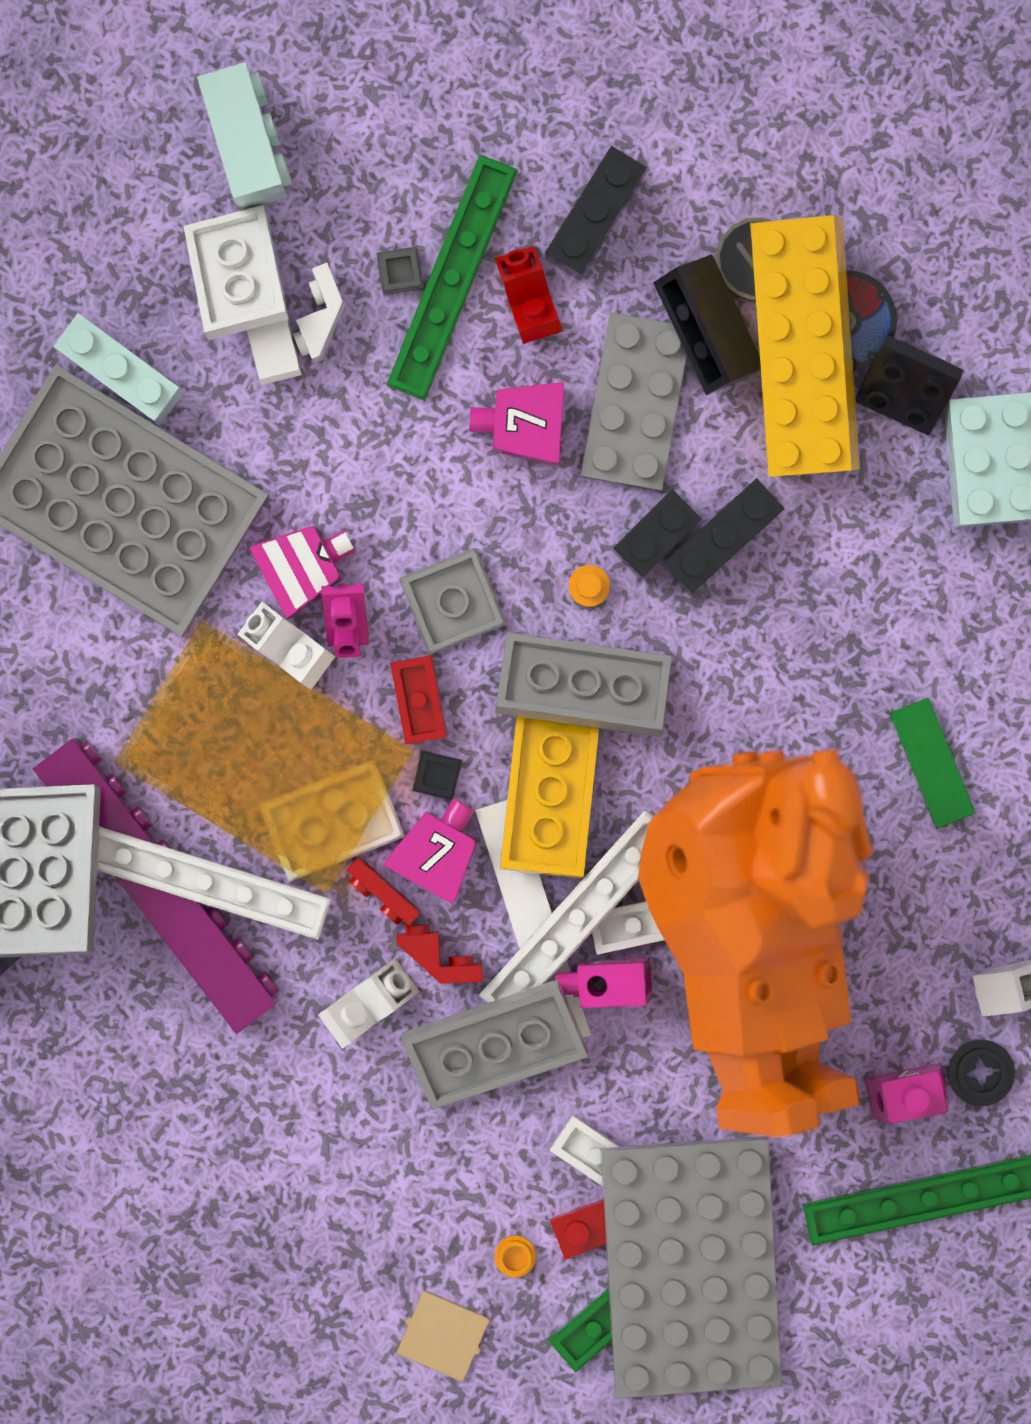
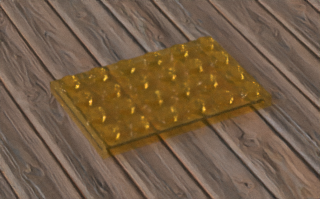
[115,621,414,893]

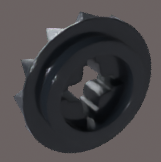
[947,1039,1015,1106]

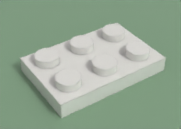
[183,205,289,340]

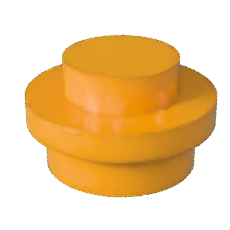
[568,565,610,607]
[494,1235,536,1278]

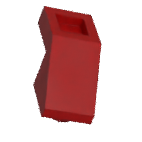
[495,246,563,344]
[396,924,483,984]

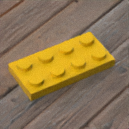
[500,716,599,879]

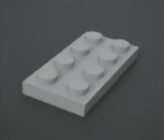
[580,312,687,492]
[495,632,672,737]
[401,979,588,1110]

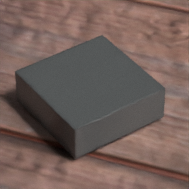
[376,247,424,295]

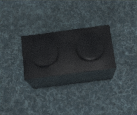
[612,489,702,580]

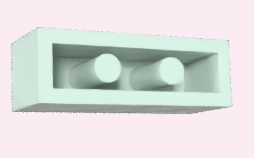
[53,313,184,425]

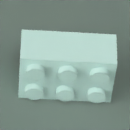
[197,62,292,211]
[944,392,1031,528]

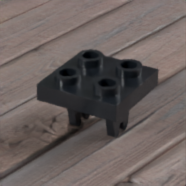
[855,335,964,436]

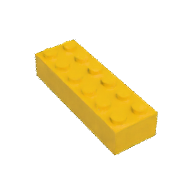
[750,215,860,477]

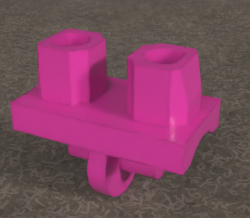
[321,583,369,658]

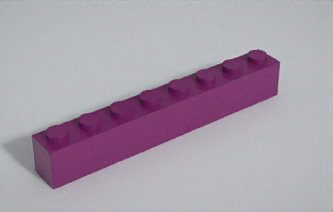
[33,738,279,1035]

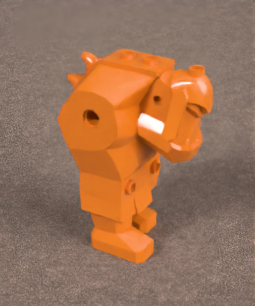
[638,749,873,1137]

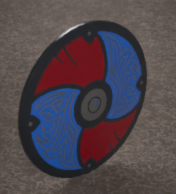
[846,270,897,370]

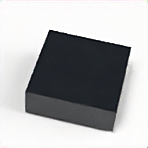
[412,750,462,800]

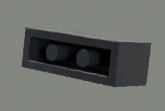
[545,145,647,281]
[653,254,761,396]
[662,478,785,596]

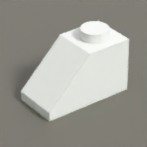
[973,960,1031,1017]

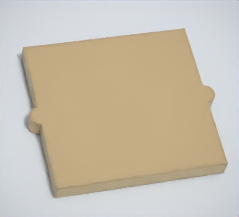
[396,1290,490,1382]

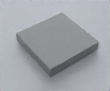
[399,547,506,655]

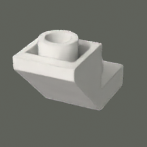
[293,263,345,363]
[247,295,302,385]
[237,602,335,690]
[318,958,420,1048]

